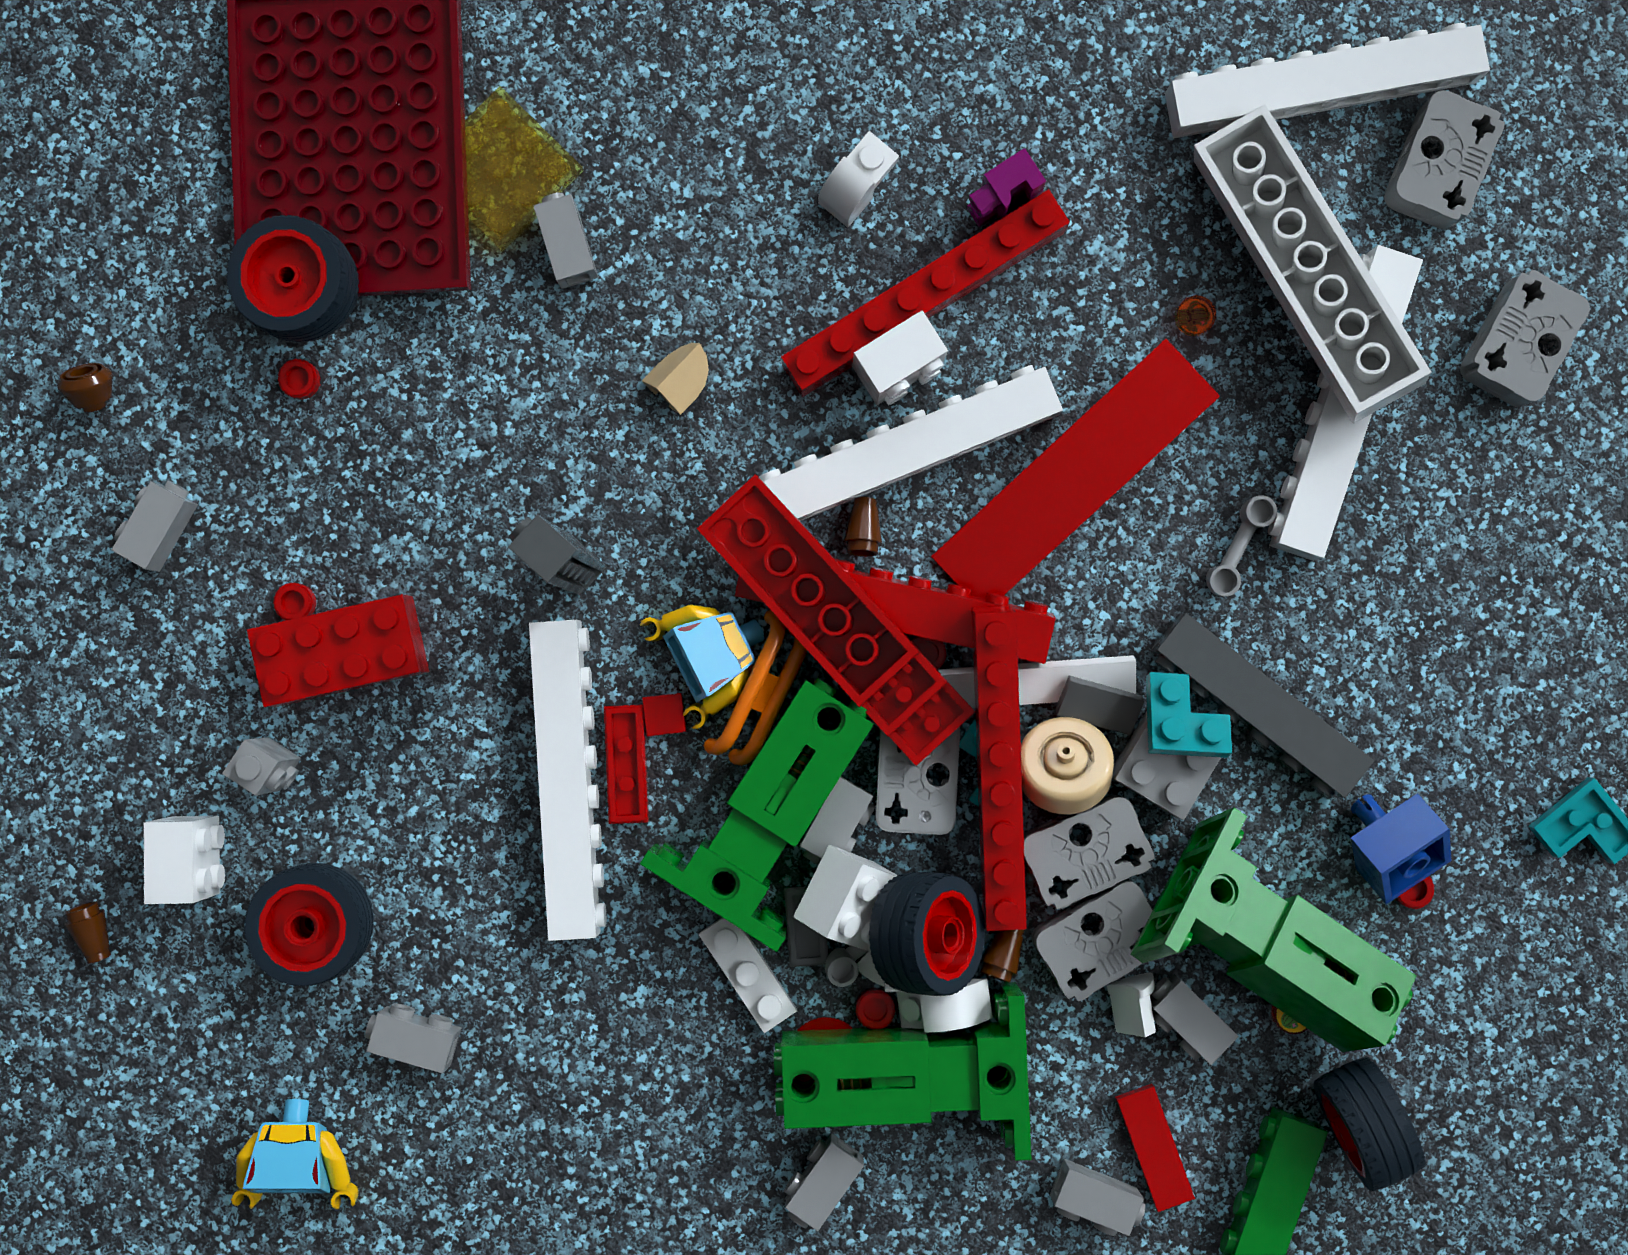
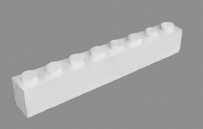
[1164,23,1490,138]
[1268,245,1423,561]
[759,365,1063,521]
[529,620,607,941]

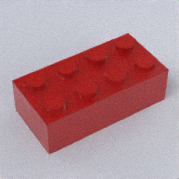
[247,594,429,707]

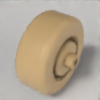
[1021,717,1114,814]

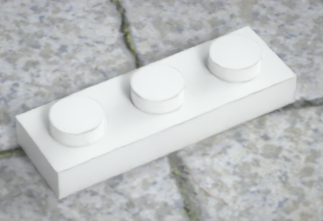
[699,917,797,1033]

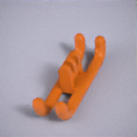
[703,610,808,766]

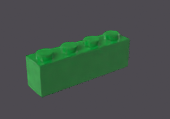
[1220,1107,1328,1255]

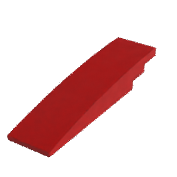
[931,339,1220,598]
[697,474,976,766]

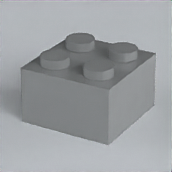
[1112,711,1221,820]

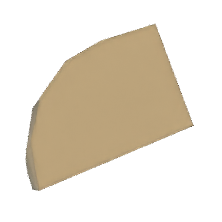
[642,343,709,415]

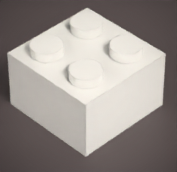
[852,310,948,405]
[144,816,225,904]
[793,845,897,952]

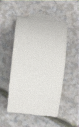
[818,131,899,228]
[896,978,993,1033]

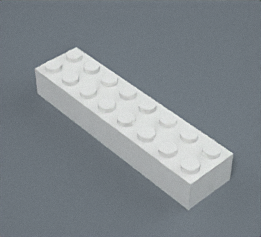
[1194,104,1432,424]

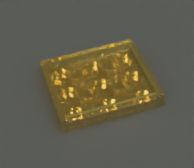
[465,86,584,252]

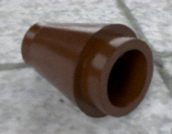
[843,497,882,557]
[64,901,111,964]
[980,930,1024,983]

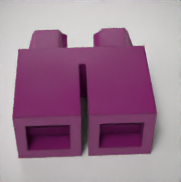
[967,148,1046,227]

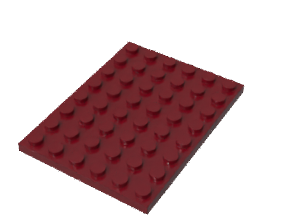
[227,0,471,297]

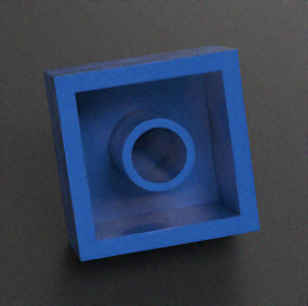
[1351,793,1452,904]

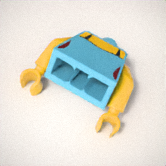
[640,605,764,729]
[231,1099,358,1209]

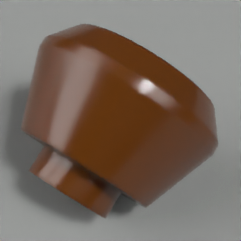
[57,363,113,412]

